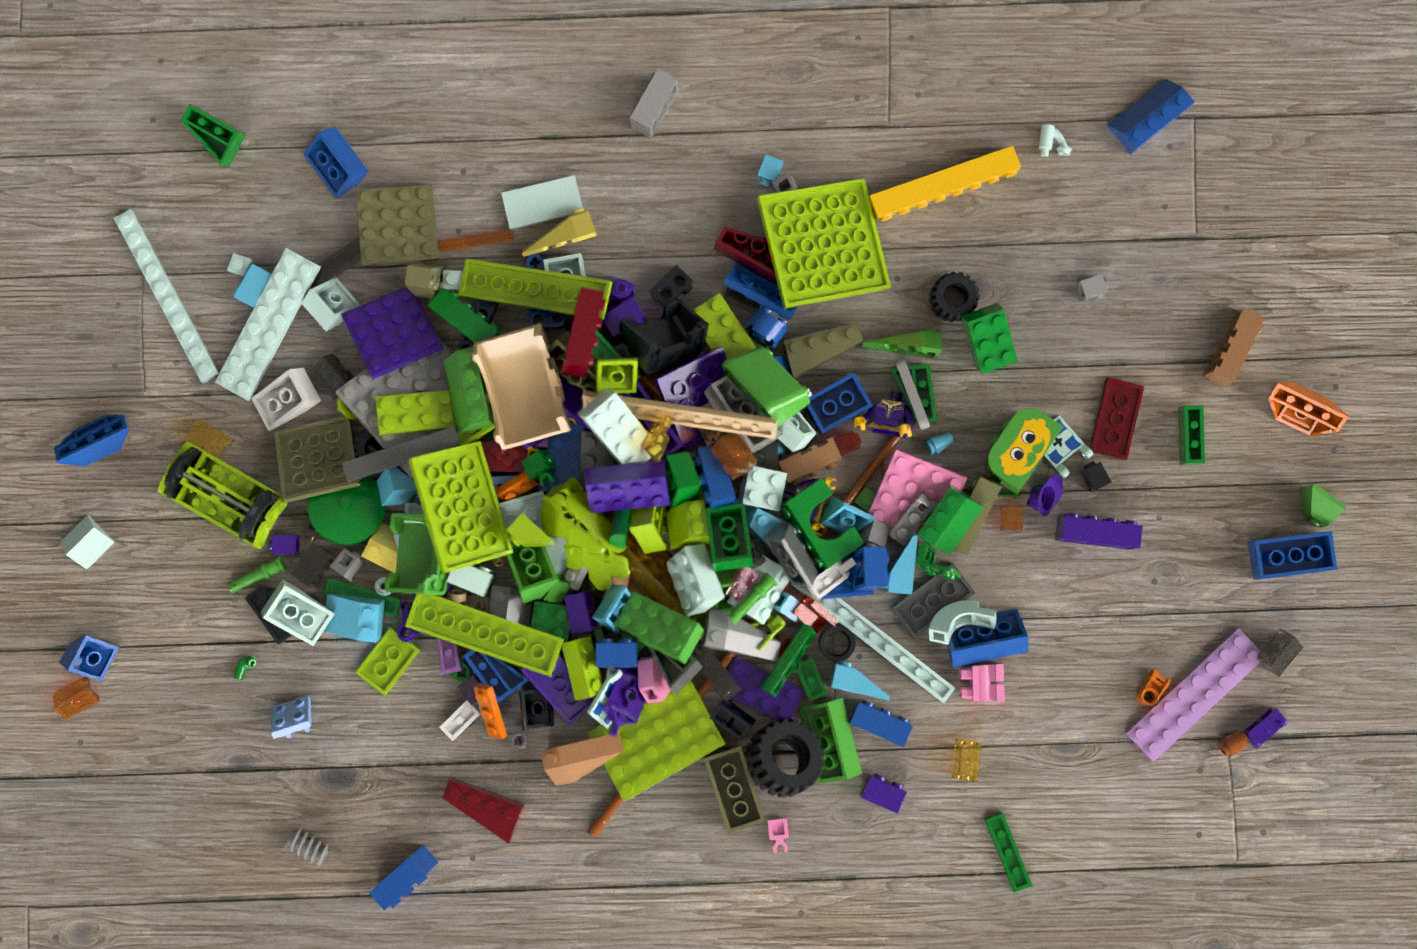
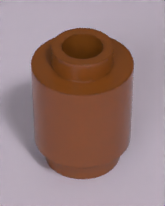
[1218,730,1249,757]

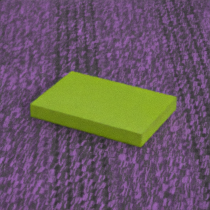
[354,626,421,696]

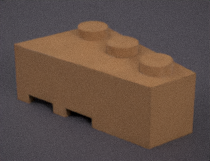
[778,437,842,486]

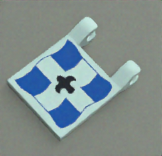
[1044,415,1093,479]
[587,667,631,729]

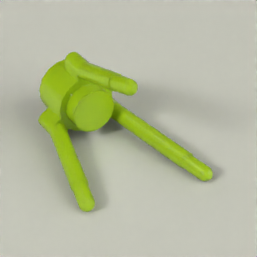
[750,614,786,650]

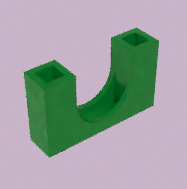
[781,478,864,570]

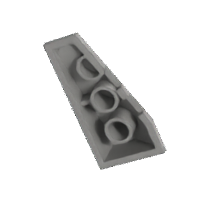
[702,608,781,662]

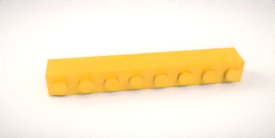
[869,146,1021,221]

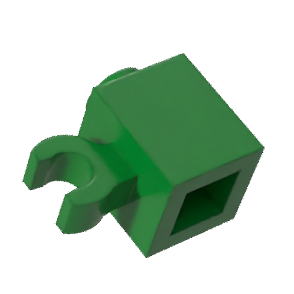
[521,450,557,487]

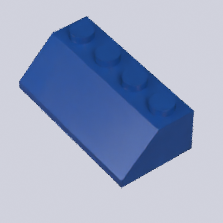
[1107,79,1195,154]
[946,609,1029,668]

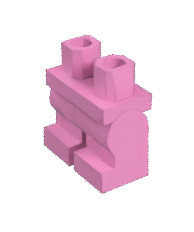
[959,664,1005,702]

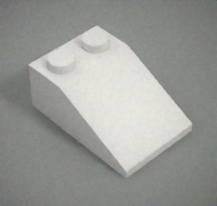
[251,368,321,431]

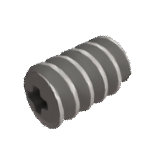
[285,828,329,868]

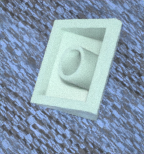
[60,515,115,569]

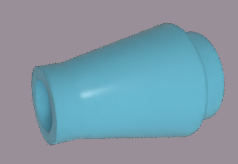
[924,433,954,456]

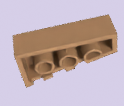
[1203,308,1264,387]

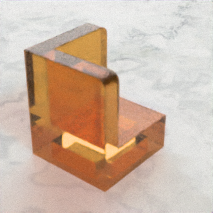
[1000,506,1023,531]

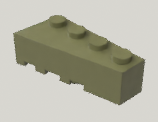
[405,262,446,301]
[783,322,863,379]
[954,472,1001,556]

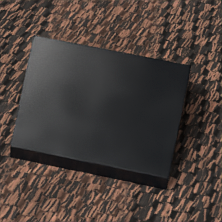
[519,688,555,730]

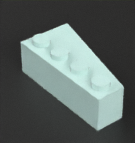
[740,389,816,452]

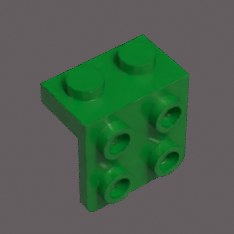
[915,542,961,581]

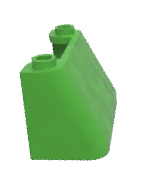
[722,346,810,428]
[385,513,448,595]

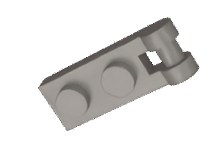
[888,492,937,546]

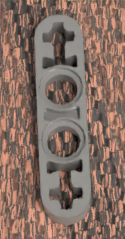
[895,357,930,430]

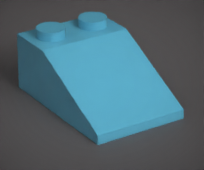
[885,535,918,595]
[324,593,385,643]
[829,661,890,701]

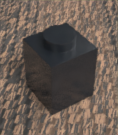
[1080,461,1112,492]

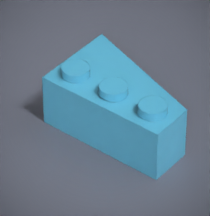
[746,506,803,556]

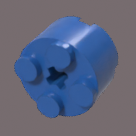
[743,306,787,350]

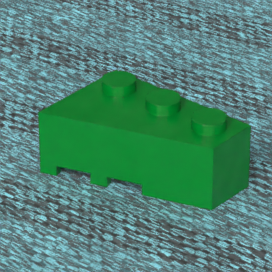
[181,104,246,168]

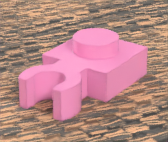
[767,817,789,853]

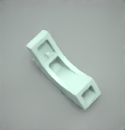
[929,600,996,645]

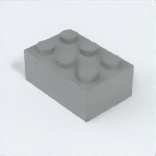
[629,69,679,138]

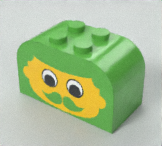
[986,408,1064,495]

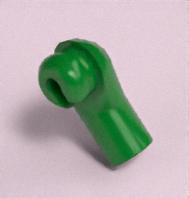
[233,656,257,680]

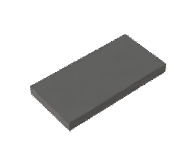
[890,562,975,639]

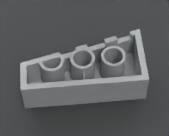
[704,376,783,458]

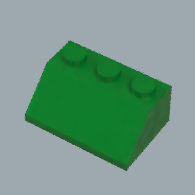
[917,485,984,554]

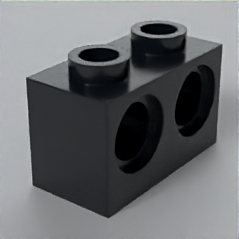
[650,264,693,308]
[709,697,756,741]

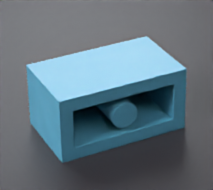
[233,264,272,308]

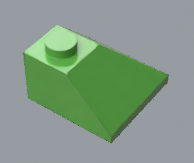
[1300,484,1346,528]

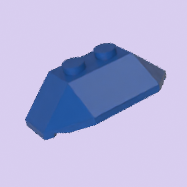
[54,414,129,466]

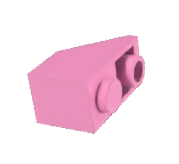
[638,656,670,703]

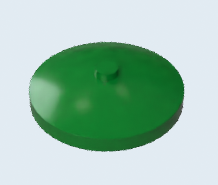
[307,476,386,545]

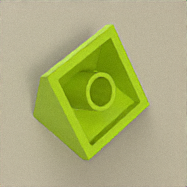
[595,358,638,394]

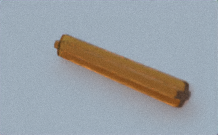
[439,229,514,252]

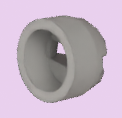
[511,733,528,750]

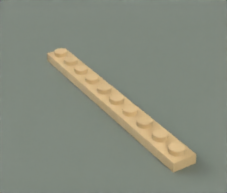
[582,391,777,439]

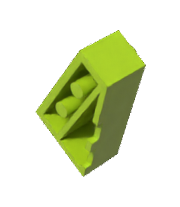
[629,505,666,554]

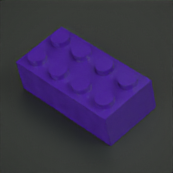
[585,460,669,513]
[1055,513,1143,550]

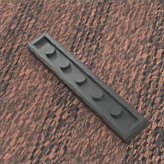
[342,426,461,482]

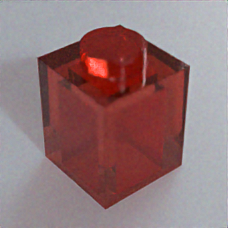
[834,430,862,457]

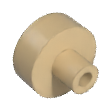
[447,589,467,604]

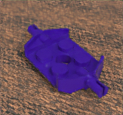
[602,657,645,737]

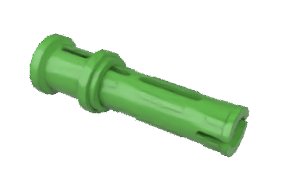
[228,555,287,594]
[727,572,778,625]

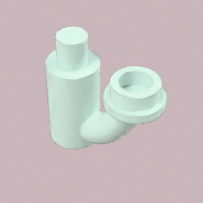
[1039,124,1072,157]

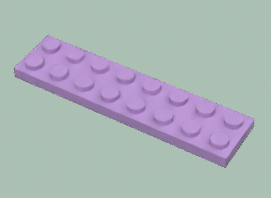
[1125,628,1266,762]

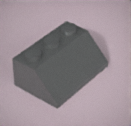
[763,523,818,589]
[488,585,534,627]

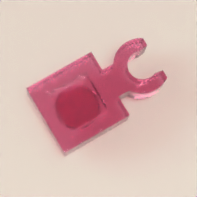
[727,567,760,601]

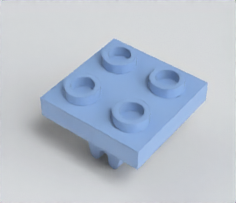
[271,696,311,738]

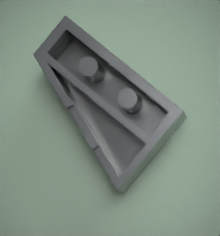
[648,646,703,695]

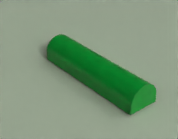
[609,509,632,548]
[760,623,816,697]

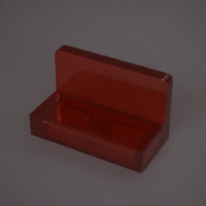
[792,594,839,633]

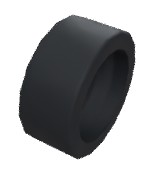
[818,625,856,662]

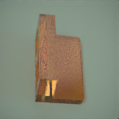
[53,676,100,720]

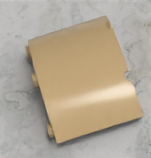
[472,323,570,450]

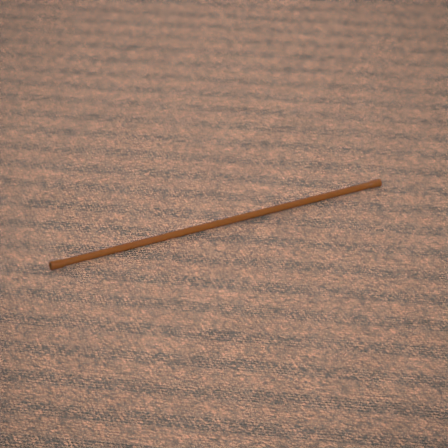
[587,436,902,838]

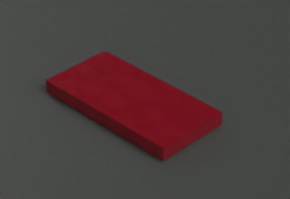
[1089,377,1145,461]

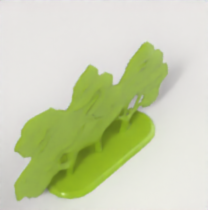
[540,493,631,591]

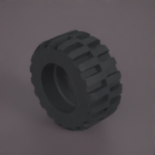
[746,718,825,798]

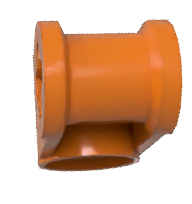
[1136,668,1171,705]

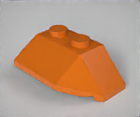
[1268,382,1349,436]

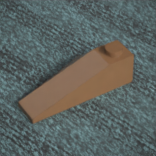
[540,732,624,786]

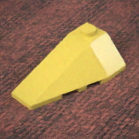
[522,208,597,257]
[361,523,398,573]

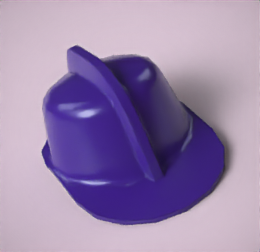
[1026,475,1063,516]

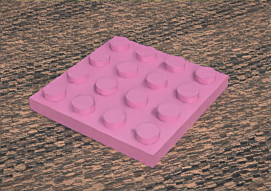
[867,449,967,547]

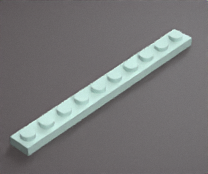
[114,209,219,383]
[790,583,955,704]

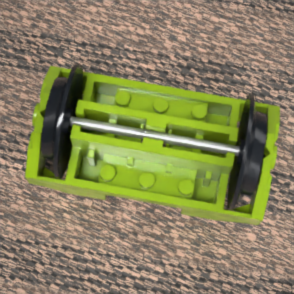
[158,441,289,549]

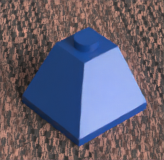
[59,634,119,682]

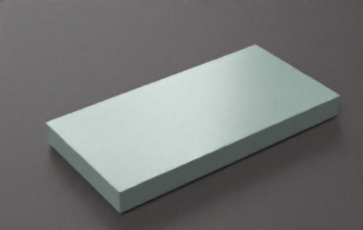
[501,175,583,230]

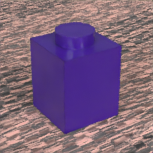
[269,535,300,555]

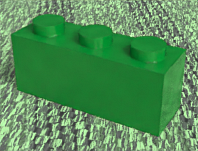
[1178,405,1205,465]

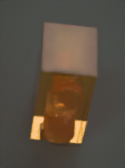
[711,433,758,480]

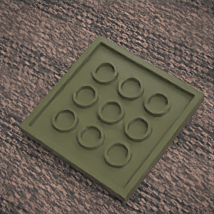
[356,185,439,265]
[274,416,361,503]

